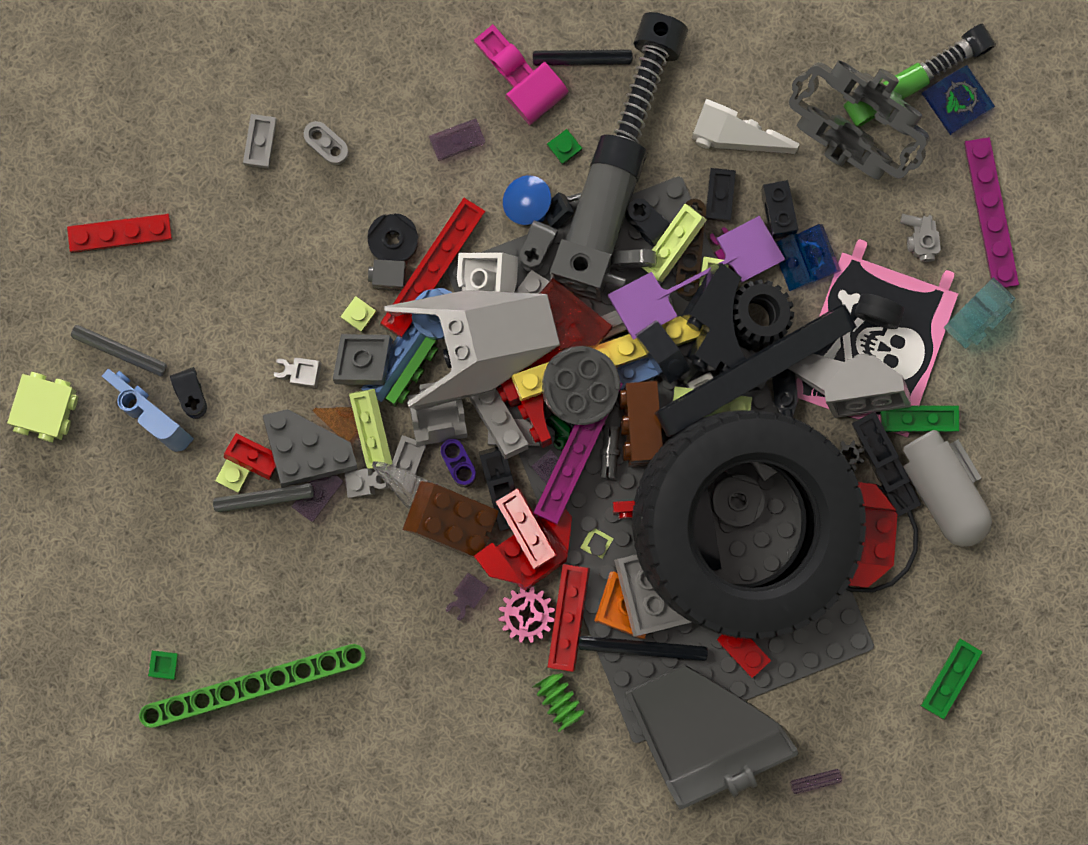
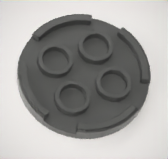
[542,346,620,425]

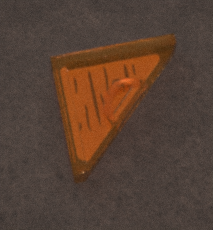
[312,407,358,441]

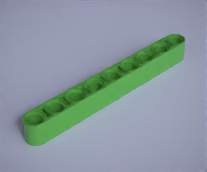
[139,644,367,728]

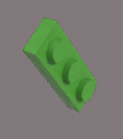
[386,337,439,407]

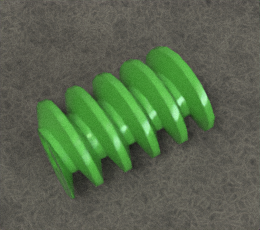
[532,673,585,732]

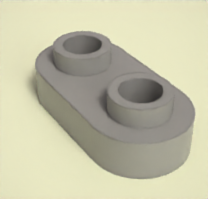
[304,121,349,165]

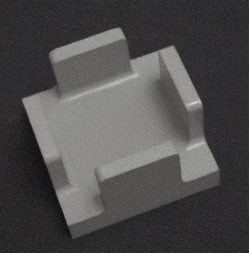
[407,382,467,446]

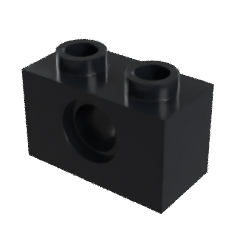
[761,180,798,239]

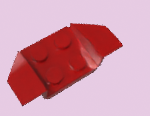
[849,482,897,588]
[474,508,572,591]

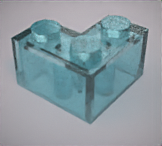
[943,277,1016,349]

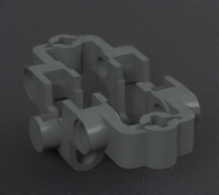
[789,60,929,180]

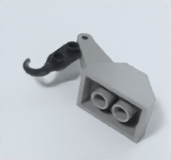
[772,354,911,418]

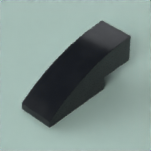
[479,447,515,531]

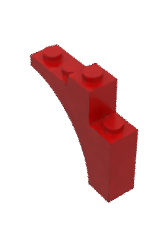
[497,316,583,448]

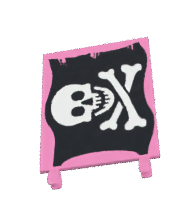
[796,239,958,438]

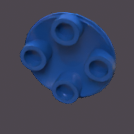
[503,175,551,225]

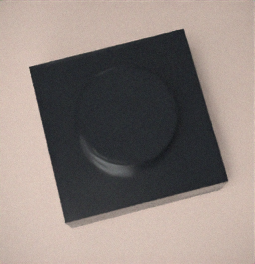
[546,192,574,229]

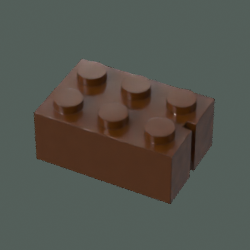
[618,381,662,467]
[402,481,499,558]

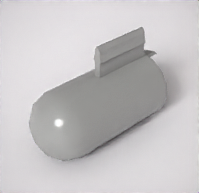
[903,430,992,547]

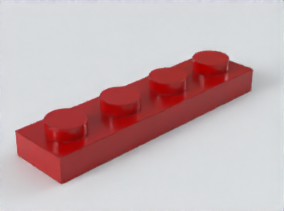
[67,214,172,253]
[547,564,590,672]

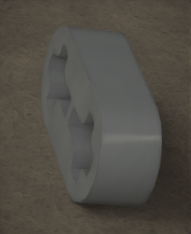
[611,250,656,268]

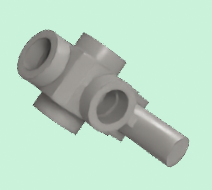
[900,213,941,262]

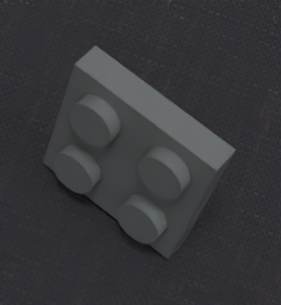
[333,334,393,385]

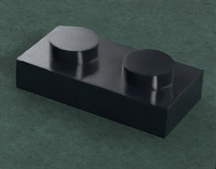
[706,168,736,222]

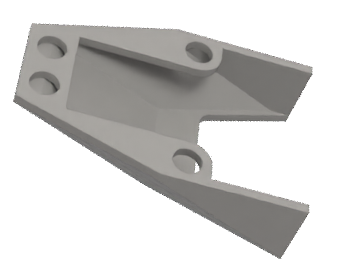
[384,290,560,411]

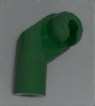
[545,413,571,451]

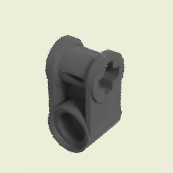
[520,220,558,272]

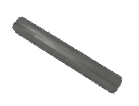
[71,325,167,376]
[213,484,314,512]

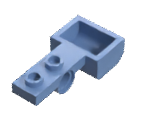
[102,369,194,452]

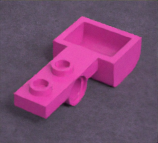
[474,24,569,126]

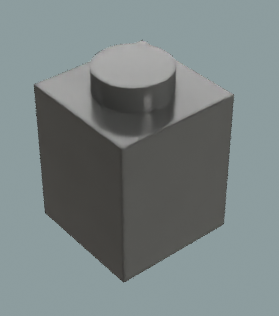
[368,260,406,291]

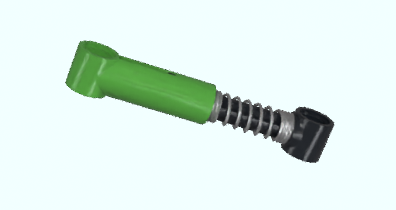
[843,23,996,127]

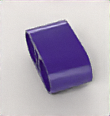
[440,439,476,488]

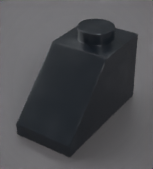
[635,320,691,384]

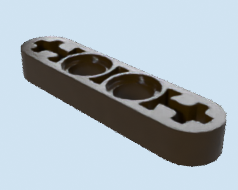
[675,199,706,299]

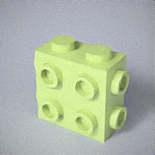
[7,372,78,442]

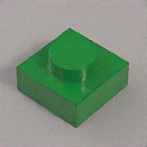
[547,129,582,165]
[148,650,179,680]

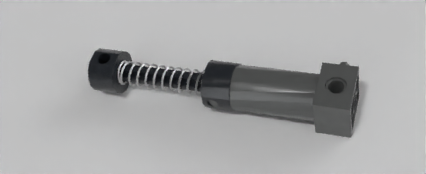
[550,12,688,301]

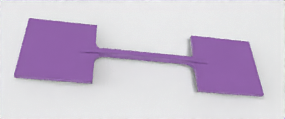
[607,216,785,340]

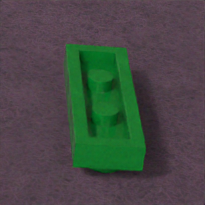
[880,406,959,432]
[920,639,982,720]

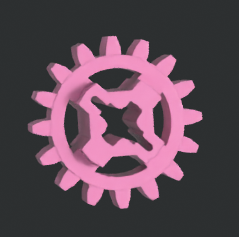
[499,587,555,643]

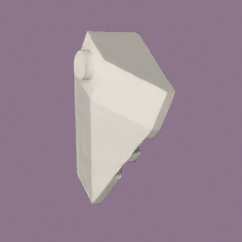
[692,99,799,154]
[457,253,518,293]

